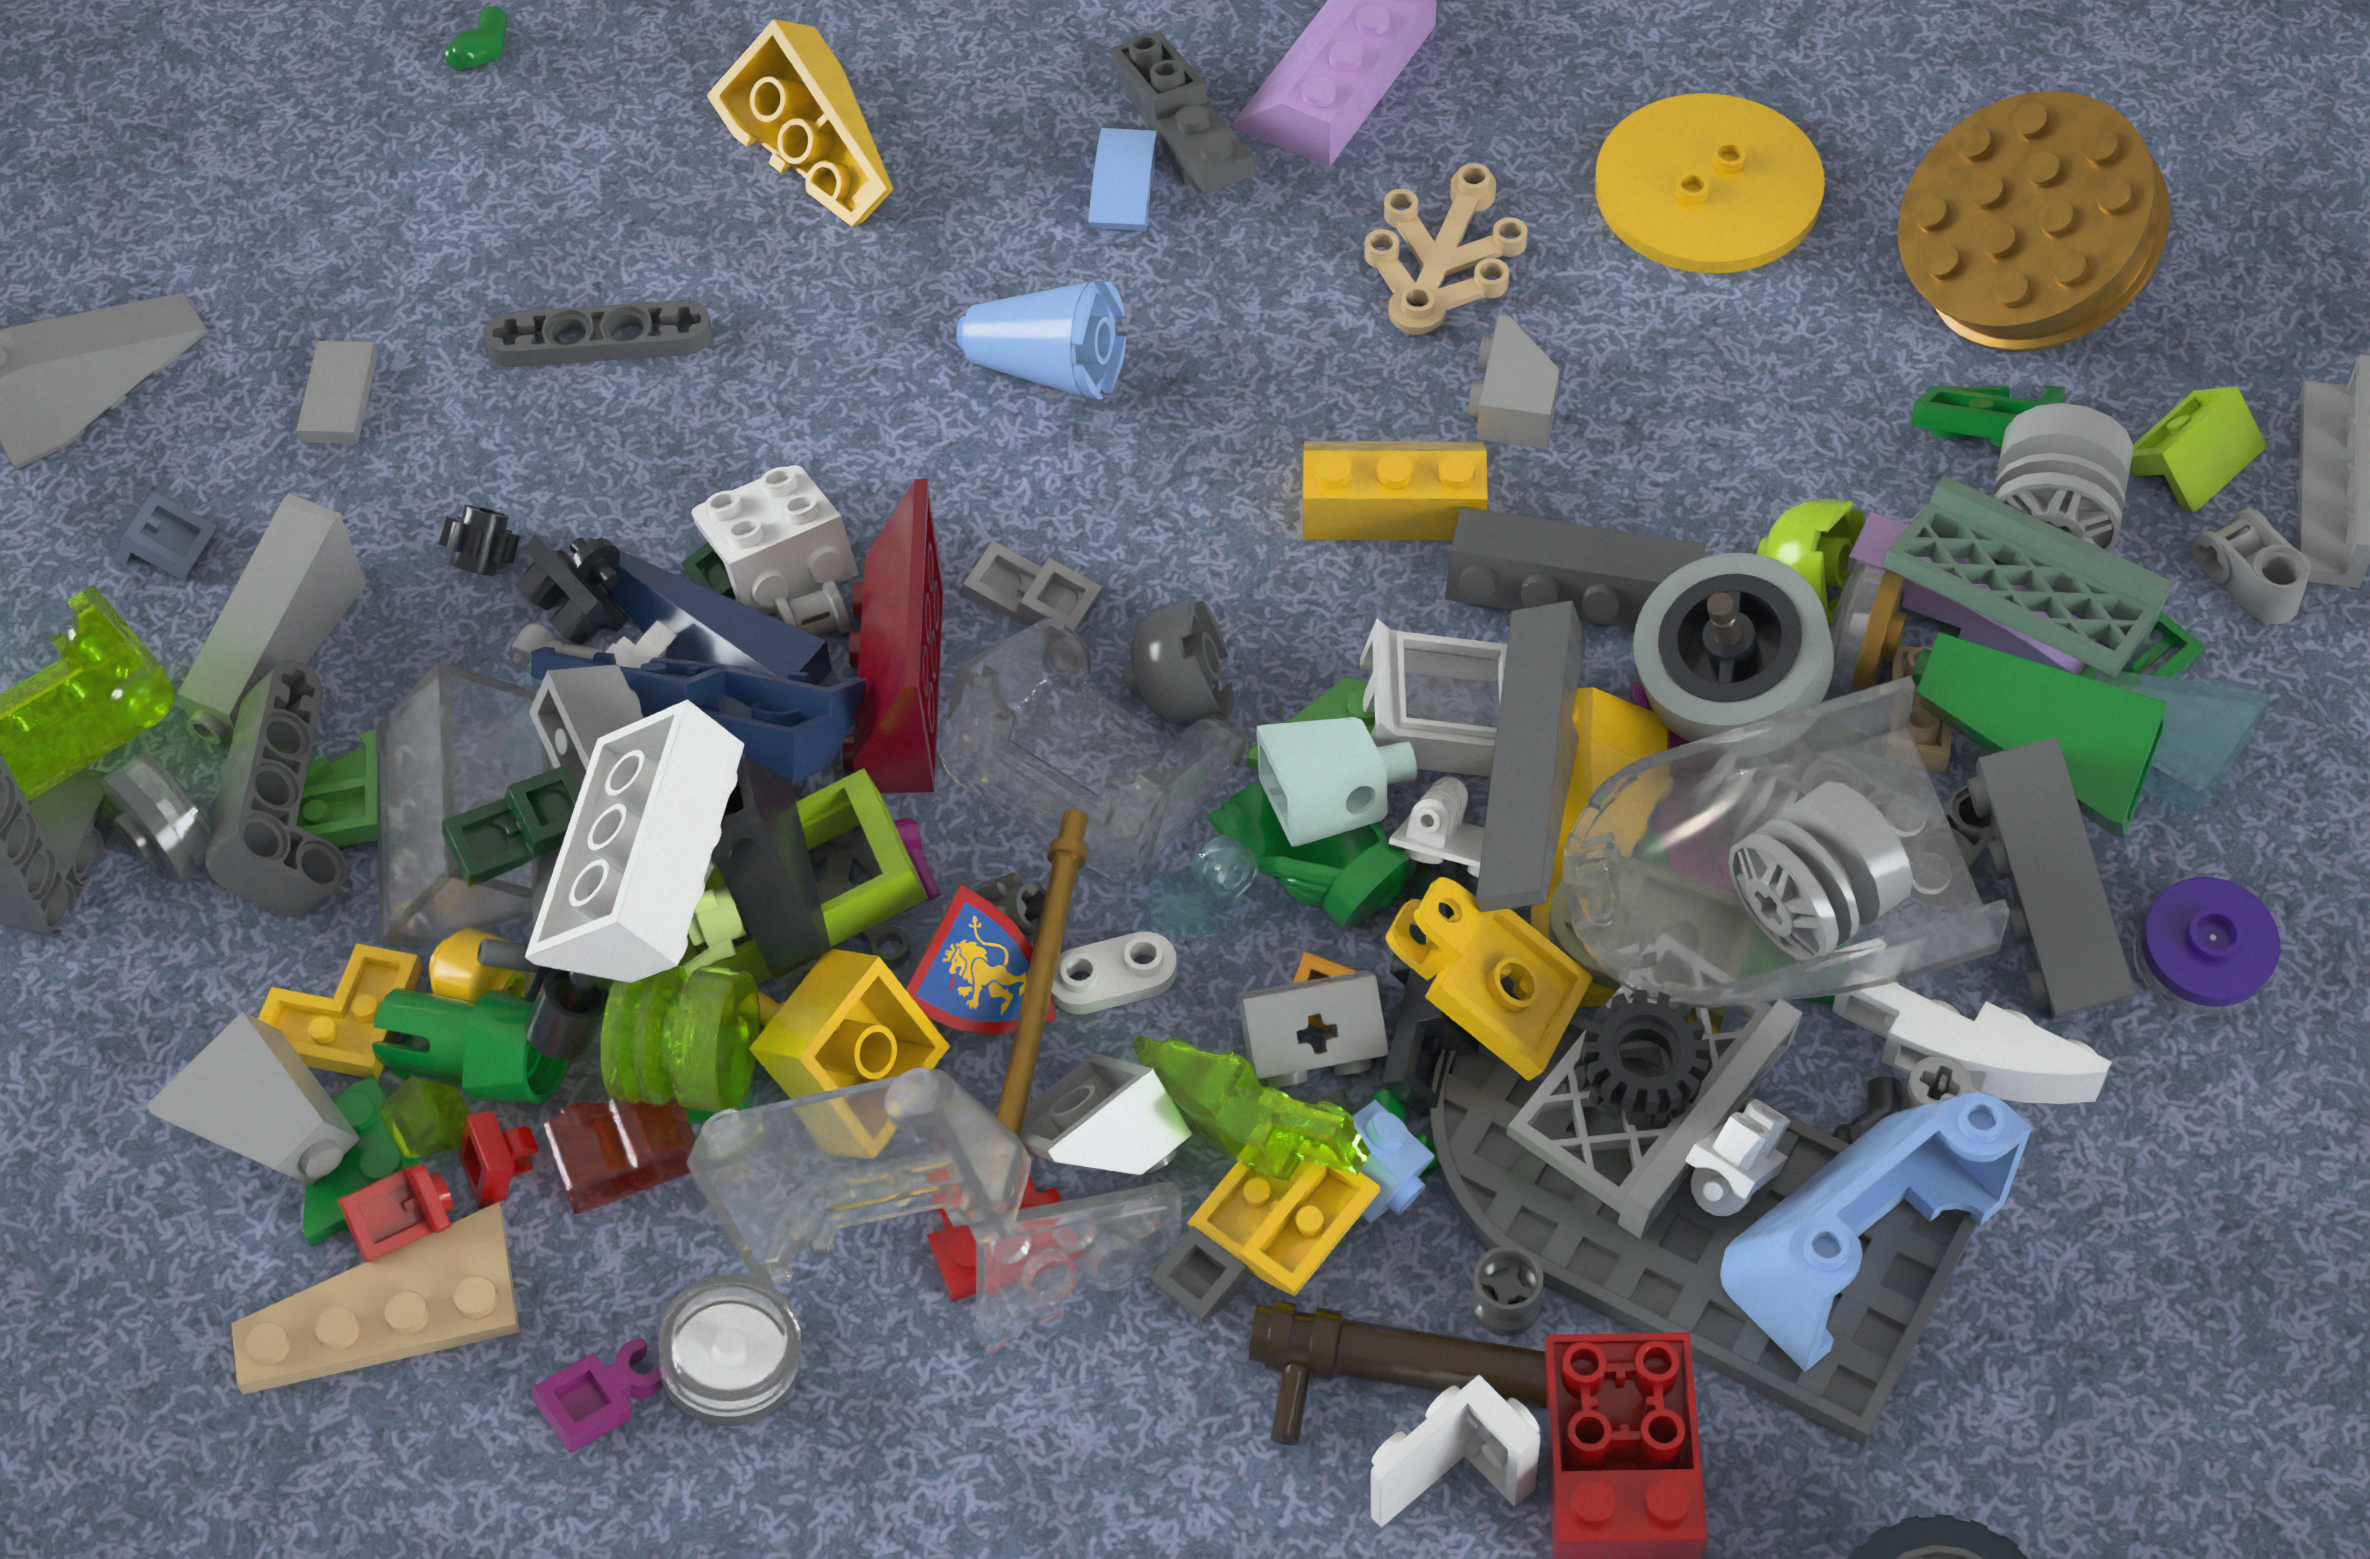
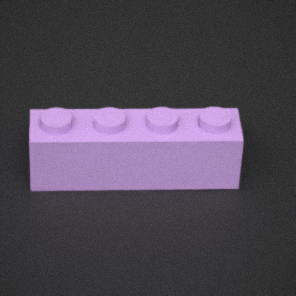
[1232,0,1437,167]

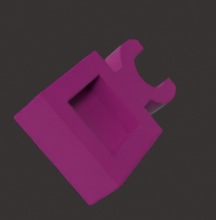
[533,1338,667,1453]

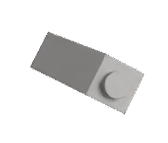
[146,1012,361,1186]

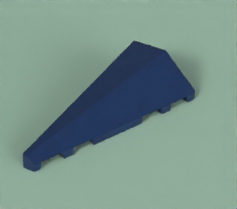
[587,538,832,686]
[531,647,866,783]

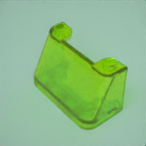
[0,584,175,802]

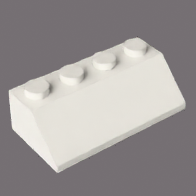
[525,699,745,983]

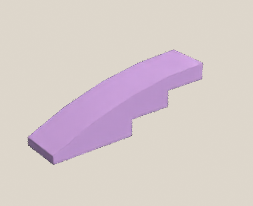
[1846,512,2096,675]

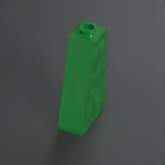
[1911,632,2168,838]

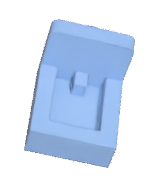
[1328,1100,1435,1223]

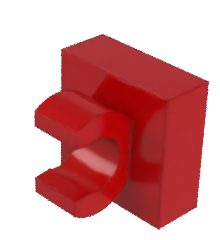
[457,1110,539,1209]

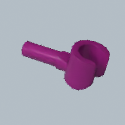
[893,818,941,901]

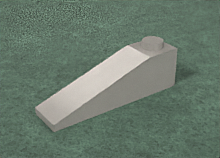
[0,292,208,470]

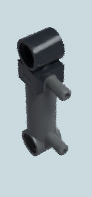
[477,768,610,1060]

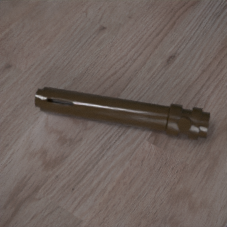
[1249,1300,1547,1445]

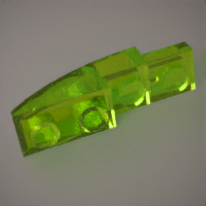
[1132,1035,1371,1182]

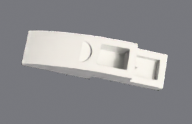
[1832,962,2112,1104]

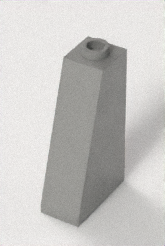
[177,493,366,744]

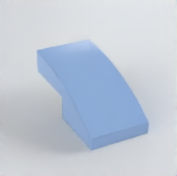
[1088,128,1158,231]

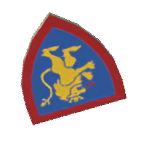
[905,885,1056,1035]

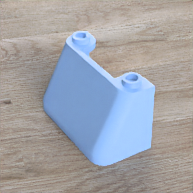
[1720,1092,2032,1372]

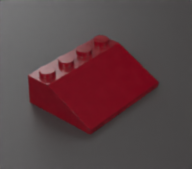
[843,479,944,793]

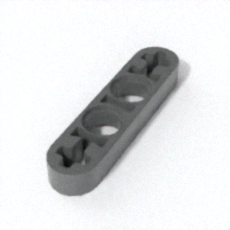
[484,300,713,367]

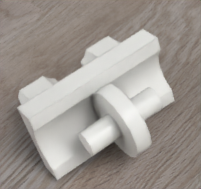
[1685,1099,1791,1216]

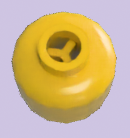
[429,928,525,1002]

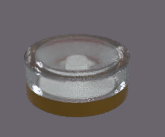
[1829,561,1907,696]

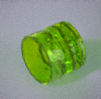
[601,965,761,1114]

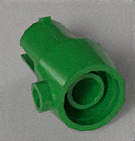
[372,988,569,1104]

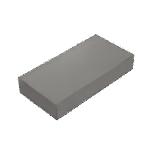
[296,341,378,443]

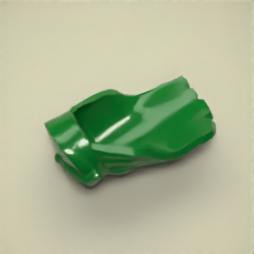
[1208,783,1411,932]

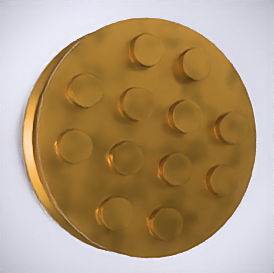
[1898,91,2171,352]

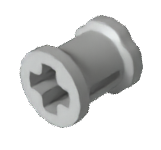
[773,580,850,636]
[1902,1056,1971,1111]

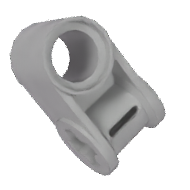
[2191,508,2311,624]

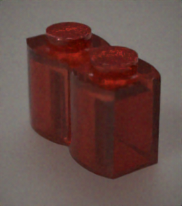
[543,1079,703,1214]

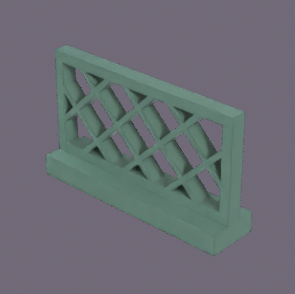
[1882,475,2174,678]

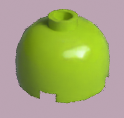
[1757,499,1866,625]

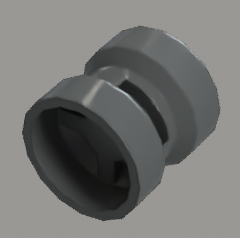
[1471,1245,1544,1337]

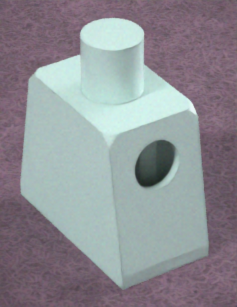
[1257,717,1417,847]

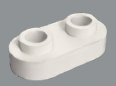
[1051,931,1177,1014]

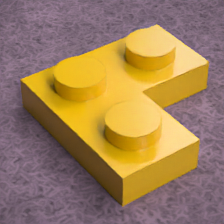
[258,943,423,1080]

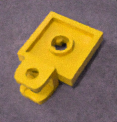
[1386,877,1593,1081]

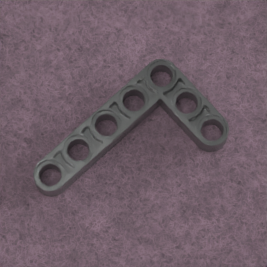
[0,753,117,937]

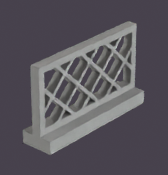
[1506,934,1803,1239]

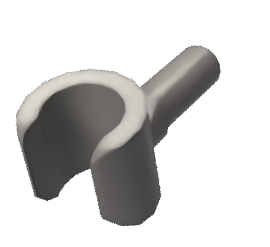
[512,623,604,668]

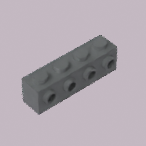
[1445,507,1706,629]
[1967,736,2136,1021]

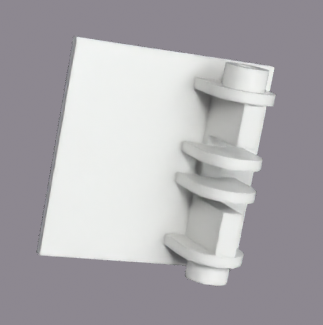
[1389,777,1485,877]

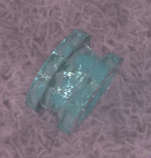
[1193,834,1259,901]

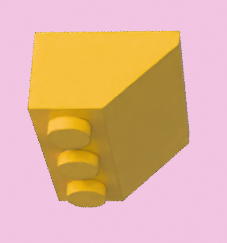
[1303,441,1488,541]

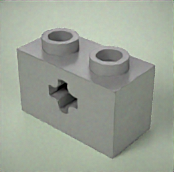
[1236,970,1389,1087]

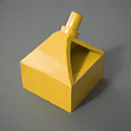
[739,949,950,1148]

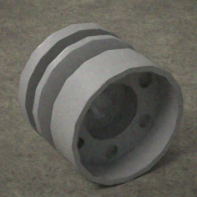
[1992,403,2134,552]
[1728,781,1913,963]

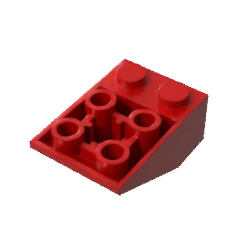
[1545,1332,1708,1559]

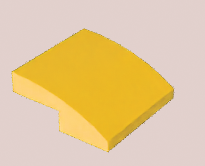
[1187,1120,1381,1296]

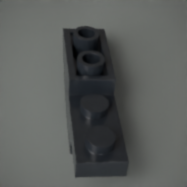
[1382,862,1480,1117]

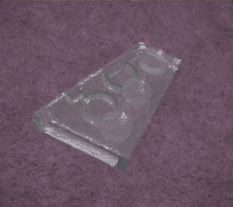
[976,1182,1182,1354]

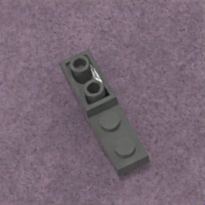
[1110,31,1257,194]

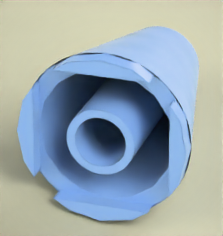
[956,280,1126,400]

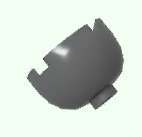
[1123,596,1234,725]

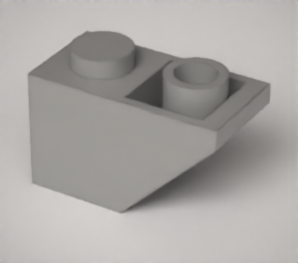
[1468,314,1560,449]

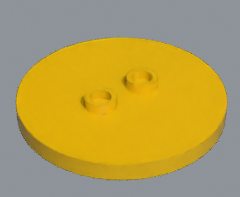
[1595,93,1825,274]

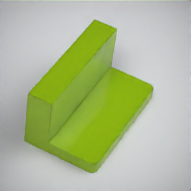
[2130,386,2266,512]

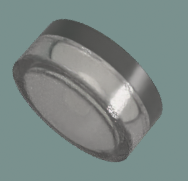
[100,751,211,884]
[658,1274,801,1426]

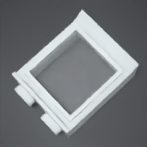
[1360,618,1507,776]

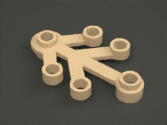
[1365,163,1527,335]

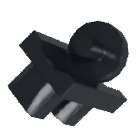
[516,534,629,645]

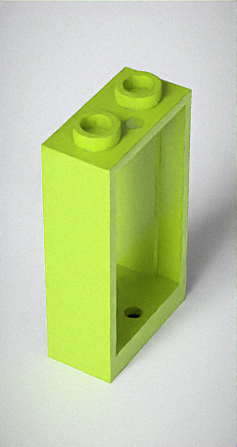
[678,768,929,994]

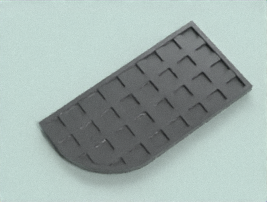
[1430,979,1978,1446]

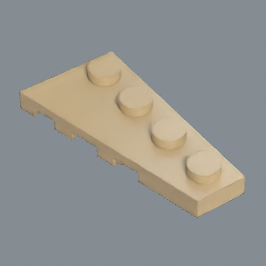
[231,1202,520,1394]

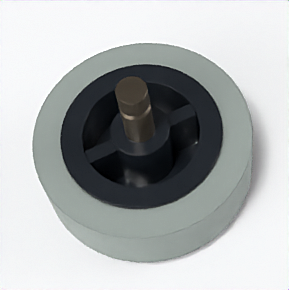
[1633,552,1834,751]

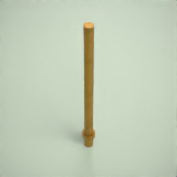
[980,809,1088,1202]

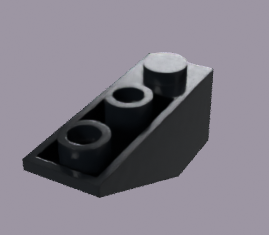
[711,755,831,978]

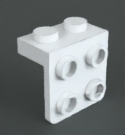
[691,465,859,615]
[1371,1375,1541,1528]

